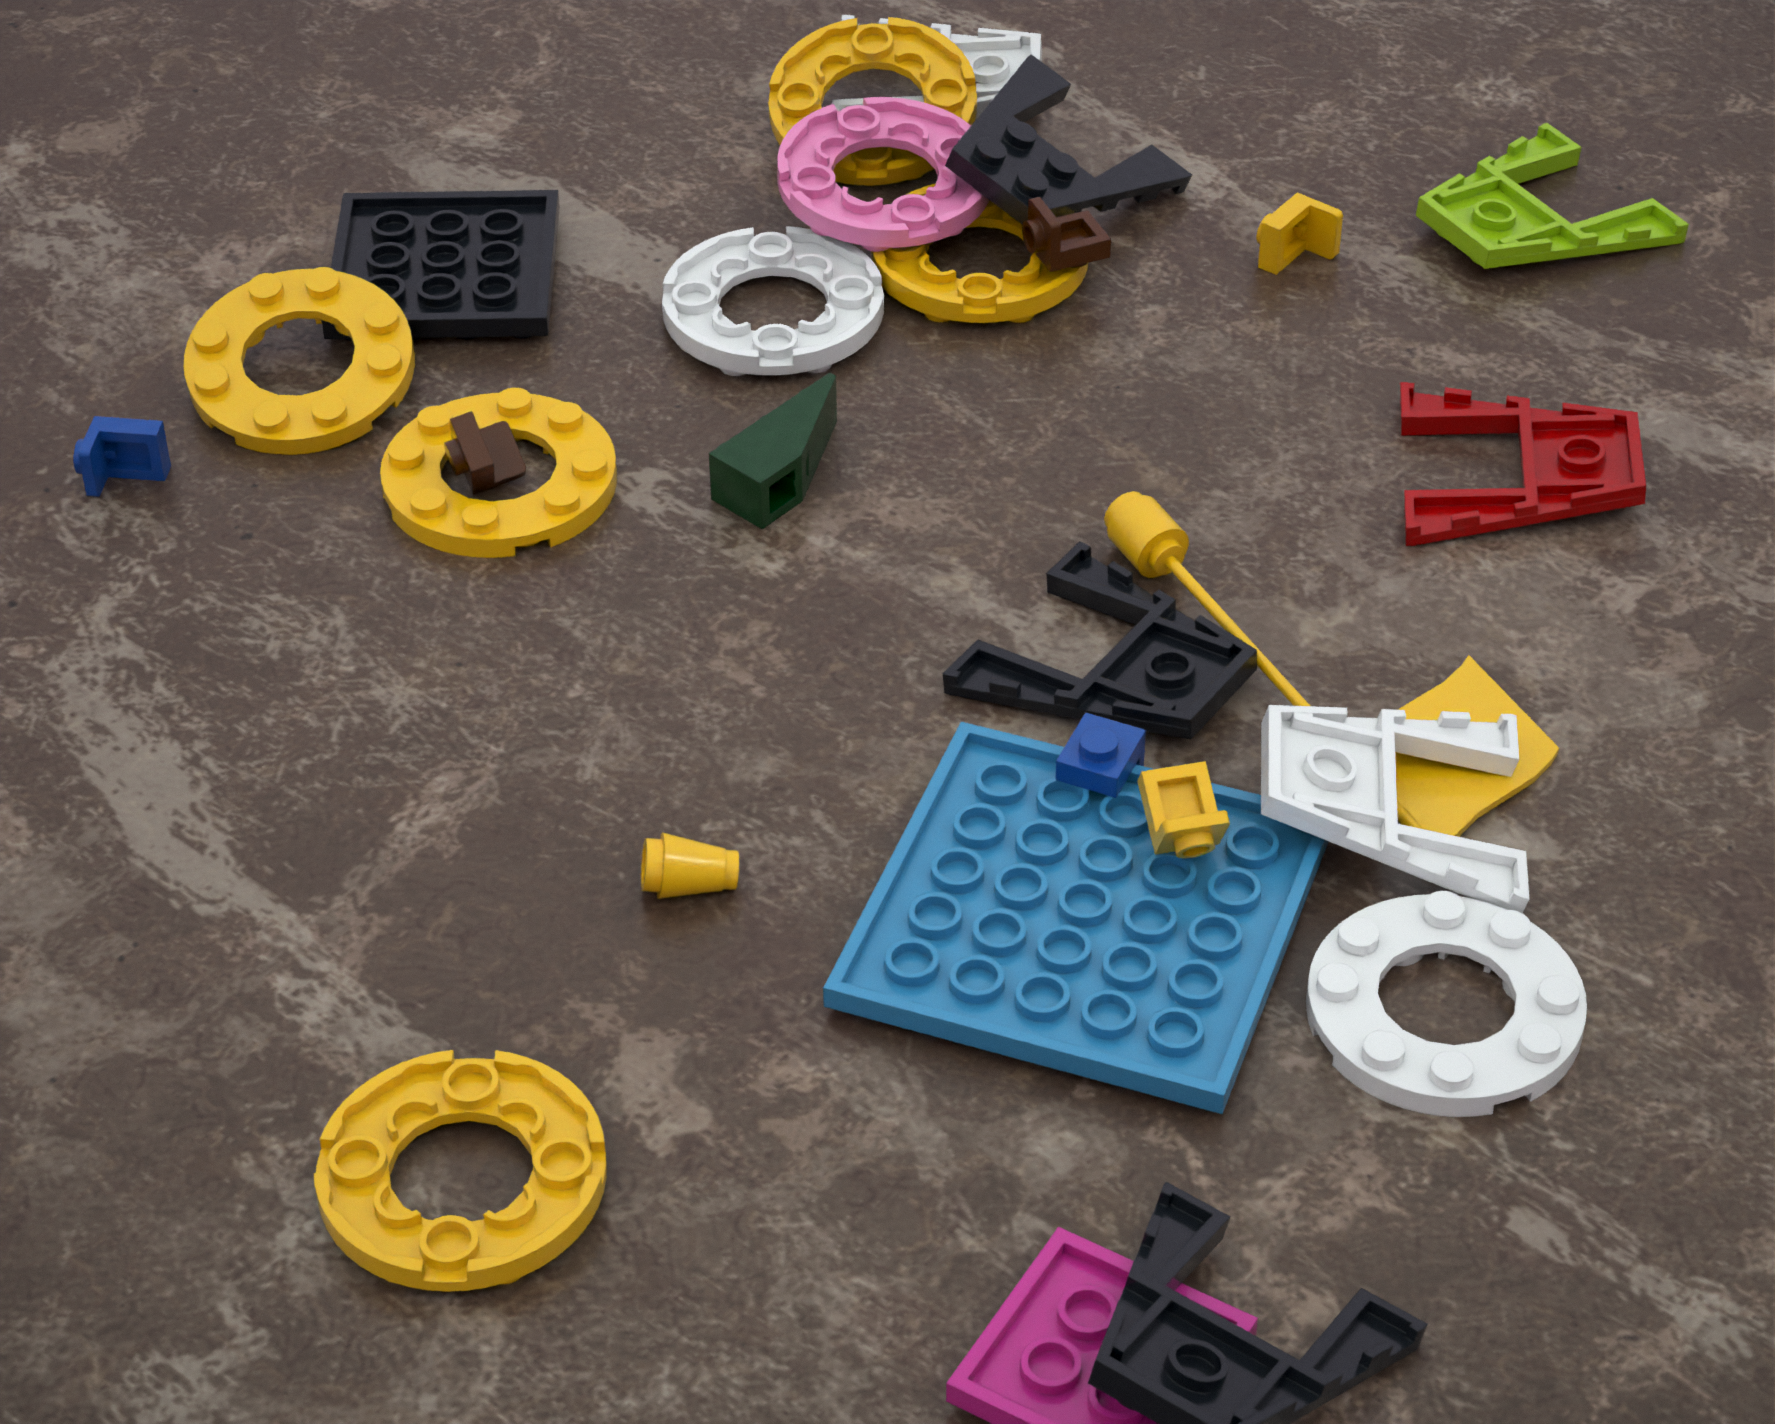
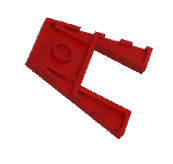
[1400,382,1646,546]

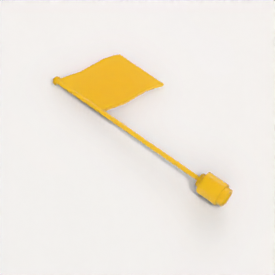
[1104,491,1559,837]

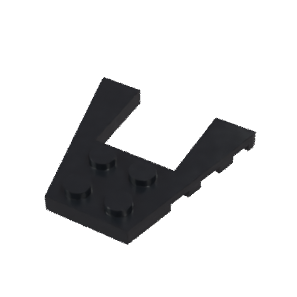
[945,54,1192,225]
[943,541,1257,739]
[1088,1182,1428,1424]

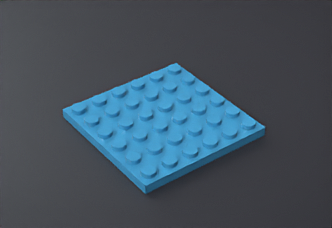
[823,722,1329,1114]

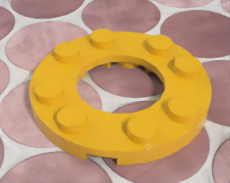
[768,17,977,186]
[871,183,1088,323]
[183,267,415,455]
[380,388,617,558]
[314,1050,607,1292]

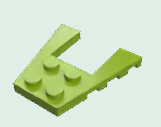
[1416,123,1689,269]

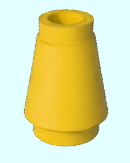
[641,832,739,899]

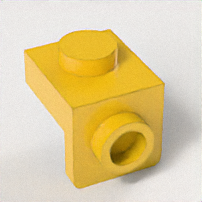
[1256,192,1343,275]
[1137,761,1230,858]

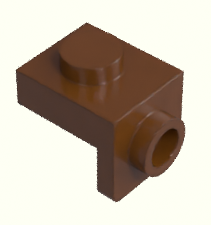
[1022,197,1111,272]
[444,411,526,495]

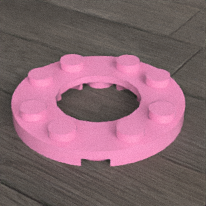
[777,97,989,252]

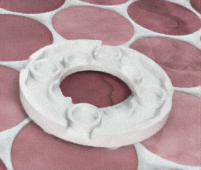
[662,226,884,376]
[1306,891,1587,1117]

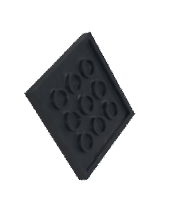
[322,190,560,341]

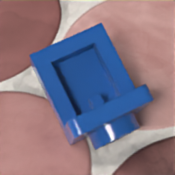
[73,416,171,497]
[1055,712,1146,798]

